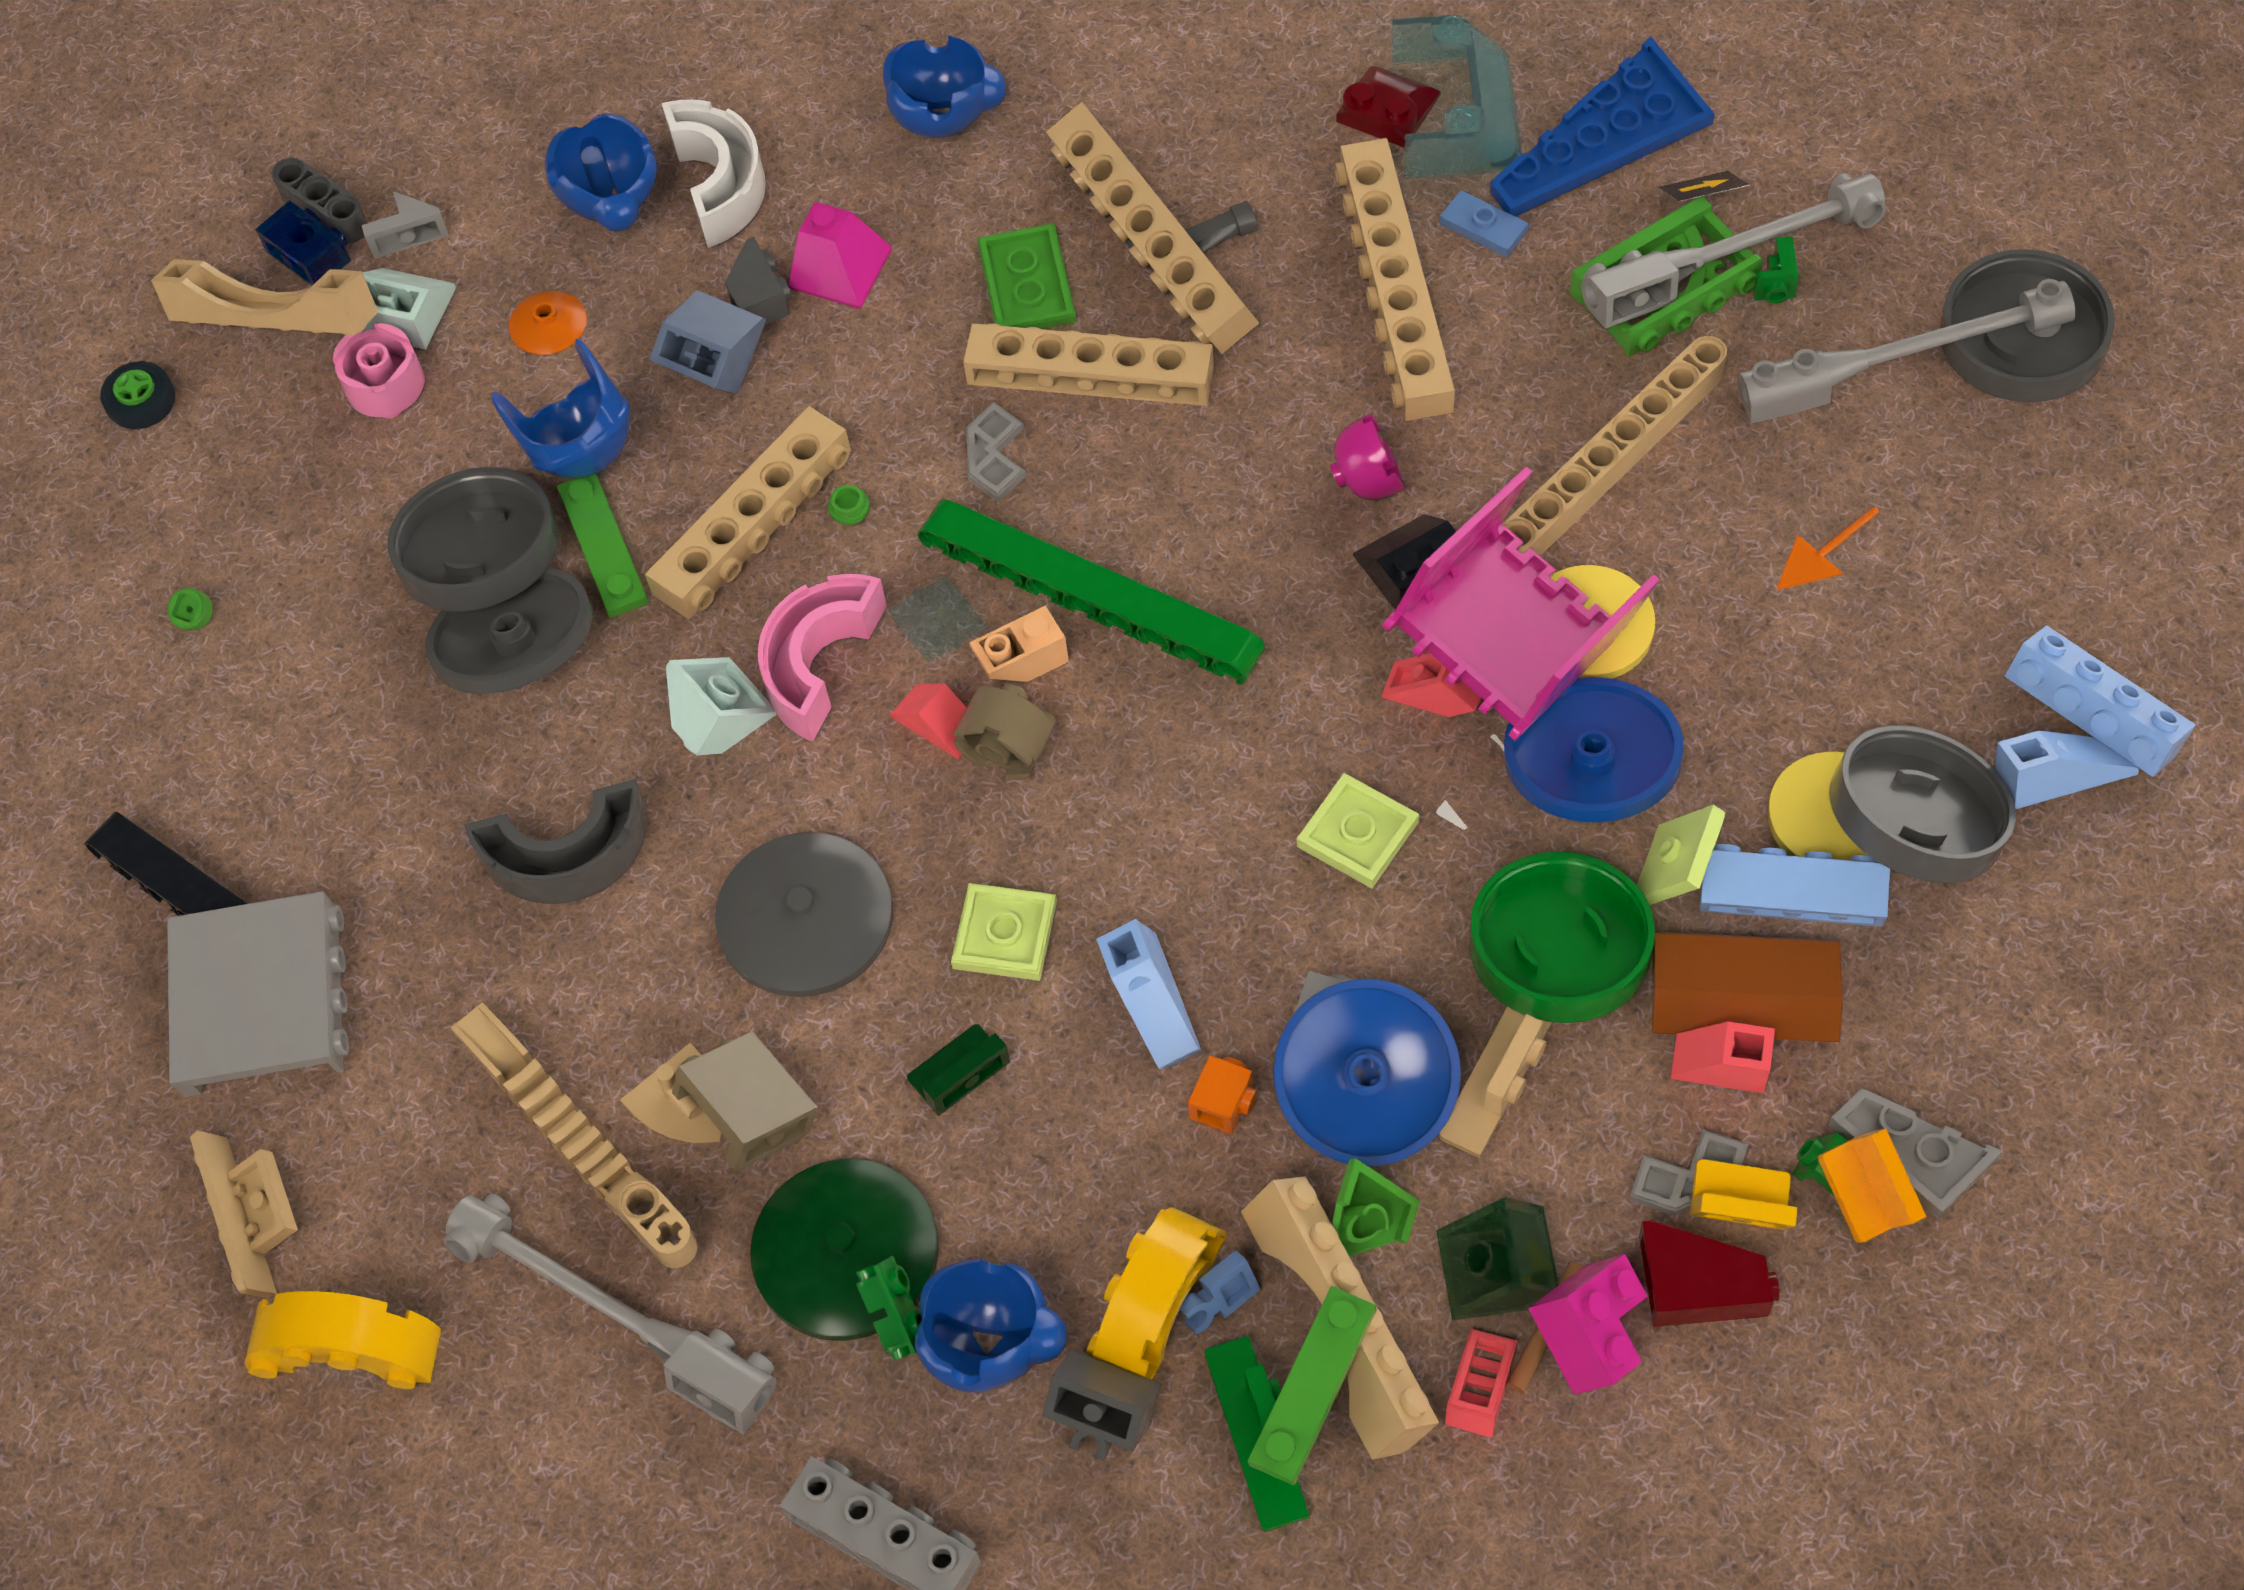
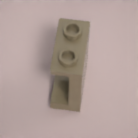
[672,1031,818,1172]

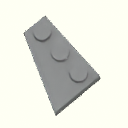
[1828,1088,2003,1219]

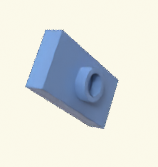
[1439,190,1529,257]

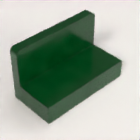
[907,1024,1010,1116]

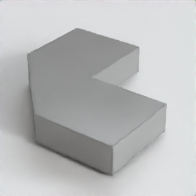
[966,402,1026,503]
[1629,1129,1749,1216]

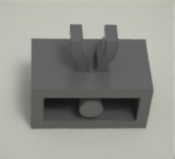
[1042,1350,1162,1461]

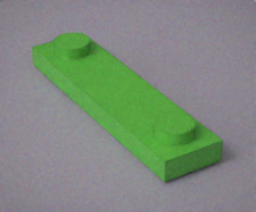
[557,474,649,618]
[1248,1286,1377,1486]

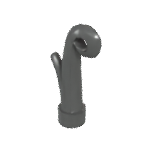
[1127,201,1258,256]

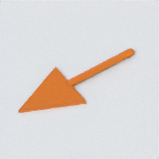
[1776,507,1879,590]

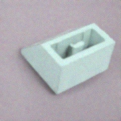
[362,268,456,350]

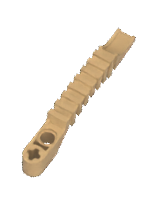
[450,1002,697,1268]

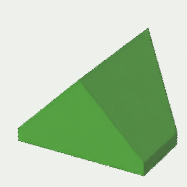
[1332,1158,1420,1256]

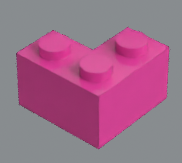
[1528,1254,1648,1395]

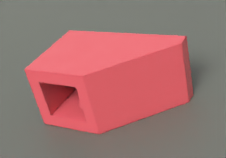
[1670,1021,1775,1094]

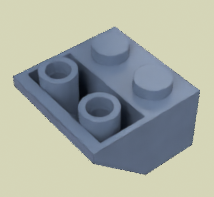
[649,290,766,394]

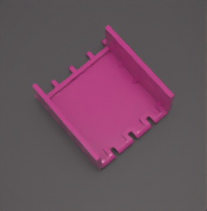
[1382,466,1660,741]

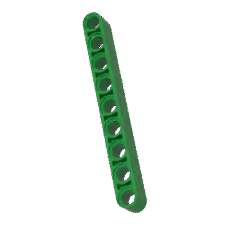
[917,499,1265,685]

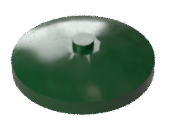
[750,1159,938,1341]

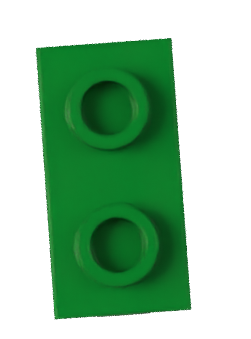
[855,1256,922,1361]

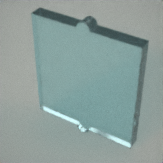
[888,576,987,663]

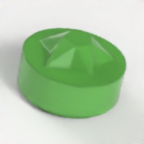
[168,588,213,631]

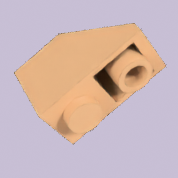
[969,605,1069,682]

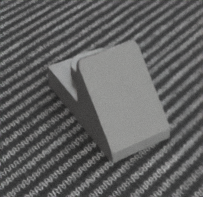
[361,192,449,259]

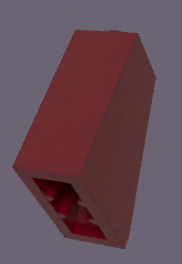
[1639,1220,1779,1327]

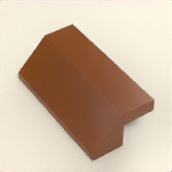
[1652,932,1843,1042]

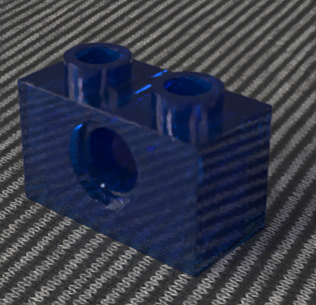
[255,200,351,286]

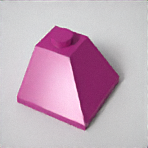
[788,202,892,309]

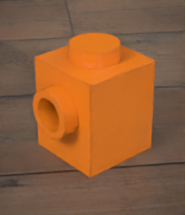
[1188,1055,1258,1135]

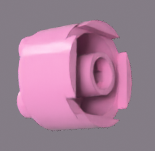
[333,323,425,419]

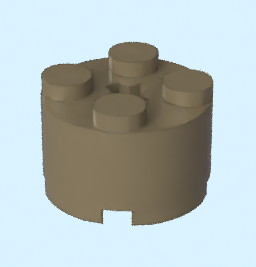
[953,683,1057,780]

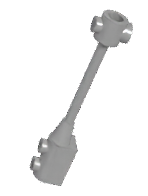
[1581,173,1886,329]
[1737,279,2075,424]
[443,1193,777,1435]

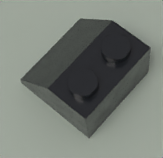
[1353,514,1456,610]

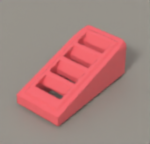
[1445,1328,1518,1438]

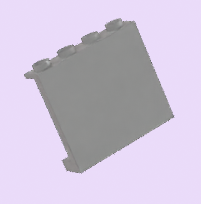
[167,891,349,1097]

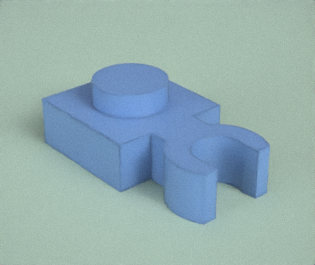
[1179,1250,1261,1334]

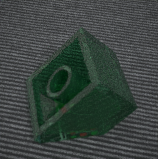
[1436,1197,1559,1320]

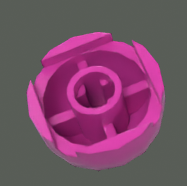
[1330,413,1406,500]

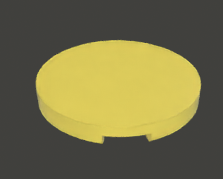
[1551,565,1655,679]
[1768,752,1867,861]

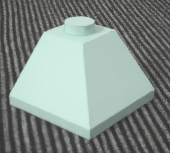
[666,657,777,756]

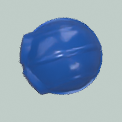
[491,339,630,478]

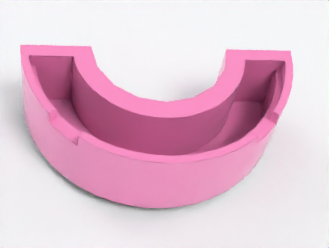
[758,574,887,742]

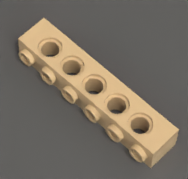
[963,323,1214,406]
[645,406,851,619]

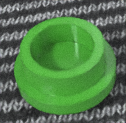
[828,485,870,525]

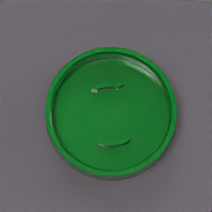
[1469,852,1655,1023]

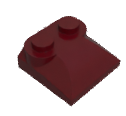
[1336,66,1441,148]

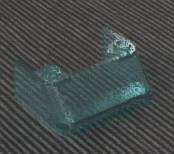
[1391,15,1521,179]

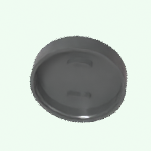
[1940,249,2114,402]
[387,467,559,611]
[1829,725,2016,883]

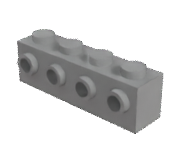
[779,1456,981,1590]

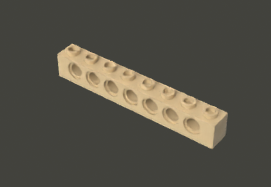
[1046,102,1259,354]
[1334,138,1455,421]

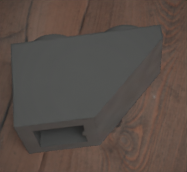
[725,237,792,325]

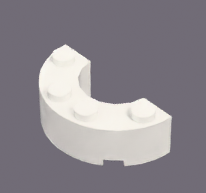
[661,99,766,248]

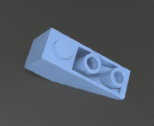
[1995,730,2139,809]
[1096,919,1202,1070]

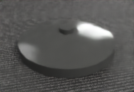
[425,568,593,694]
[715,832,893,997]

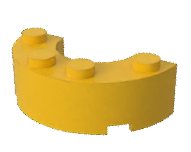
[1085,1207,1227,1380]
[245,1291,441,1389]

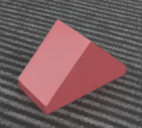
[890,683,967,759]

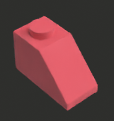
[1381,653,1482,717]

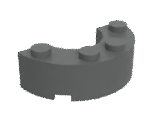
[464,779,647,904]

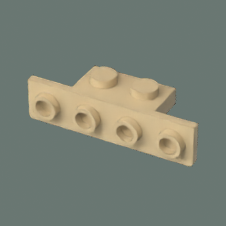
[1439,1007,1552,1159]
[190,1131,298,1298]

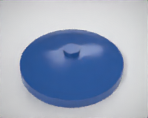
[1504,677,1683,823]
[1273,979,1461,1166]

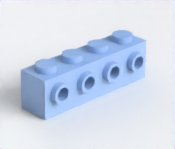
[2004,625,2196,777]
[1699,844,1890,927]

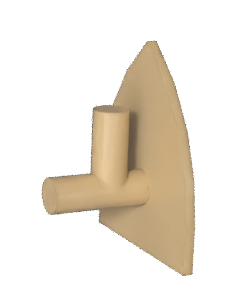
[620,1043,721,1143]

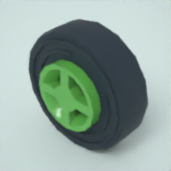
[100,361,175,429]

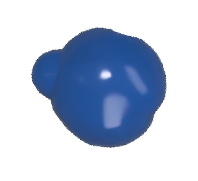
[883,35,1006,138]
[544,113,657,232]
[915,1259,1067,1393]

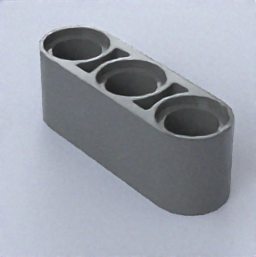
[271,157,368,243]

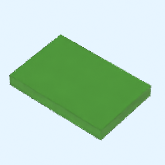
[977,223,1076,329]

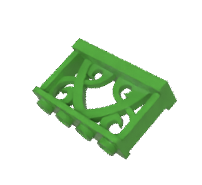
[1570,196,1762,357]

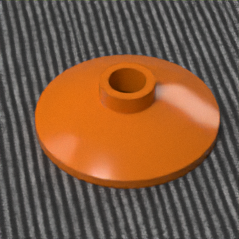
[509,291,587,355]

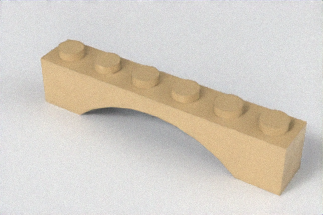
[151,259,378,336]
[1241,1176,1439,1460]

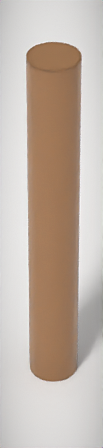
[1506,1261,1583,1394]

